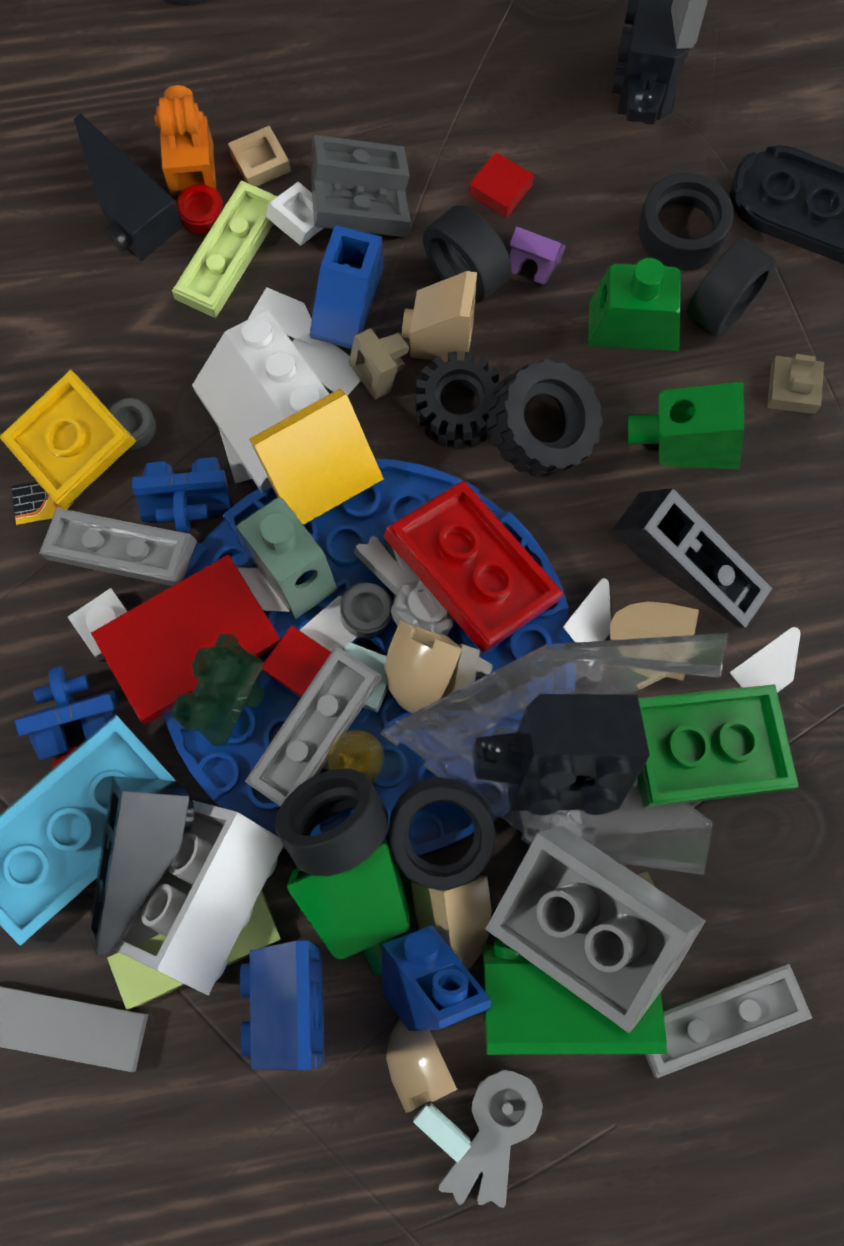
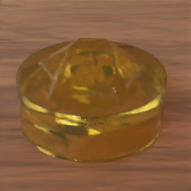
[328,730,385,783]

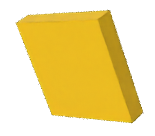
[0,370,136,509]
[249,389,384,525]

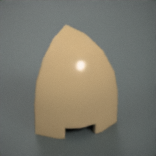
[610,601,699,680]
[384,620,463,717]
[411,875,491,970]
[386,1018,457,1113]

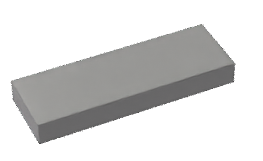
[39,508,197,586]
[245,646,383,806]
[645,964,812,1078]
[0,986,149,1072]

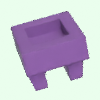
[510,226,566,285]

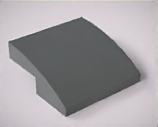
[311,135,411,237]

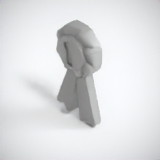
[354,535,454,636]
[438,1070,543,1208]

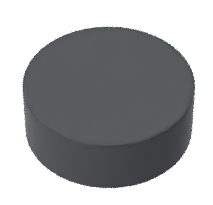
[108,398,156,450]
[340,583,393,638]

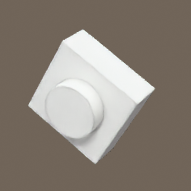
[265,182,323,246]
[68,588,128,662]

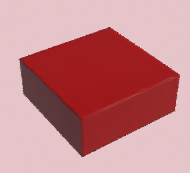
[468,152,534,218]
[261,625,332,698]

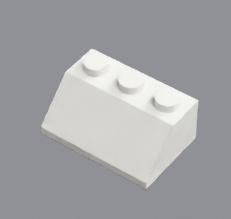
[192,310,329,493]
[112,800,283,996]

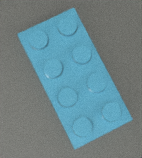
[0,714,188,946]

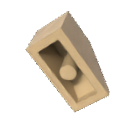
[402,271,477,362]

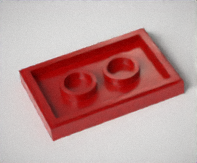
[383,480,564,654]
[91,554,281,725]

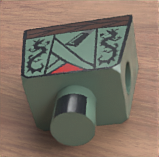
[236,497,338,620]

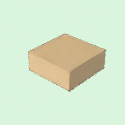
[228,126,291,187]

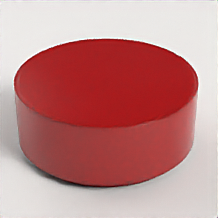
[176,184,224,234]

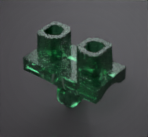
[171,633,264,746]

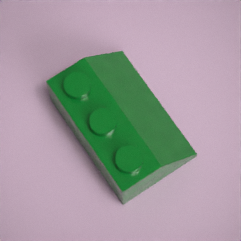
[482,939,667,1055]

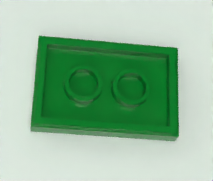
[637,684,799,808]

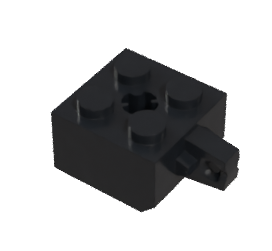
[612,0,689,125]
[472,694,650,816]

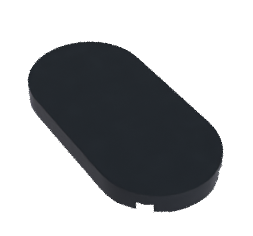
[730,145,844,264]

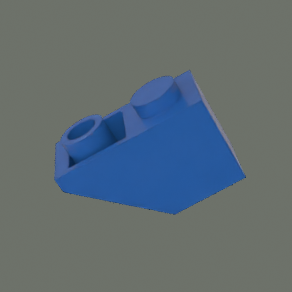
[310,225,384,349]
[382,925,491,1031]

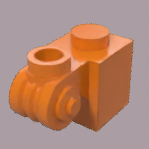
[154,85,216,197]

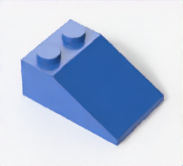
[240,940,325,1070]

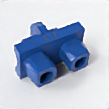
[132,457,232,534]
[14,666,121,760]

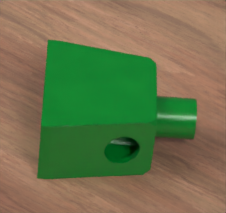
[588,258,681,351]
[628,382,744,469]
[287,831,410,975]

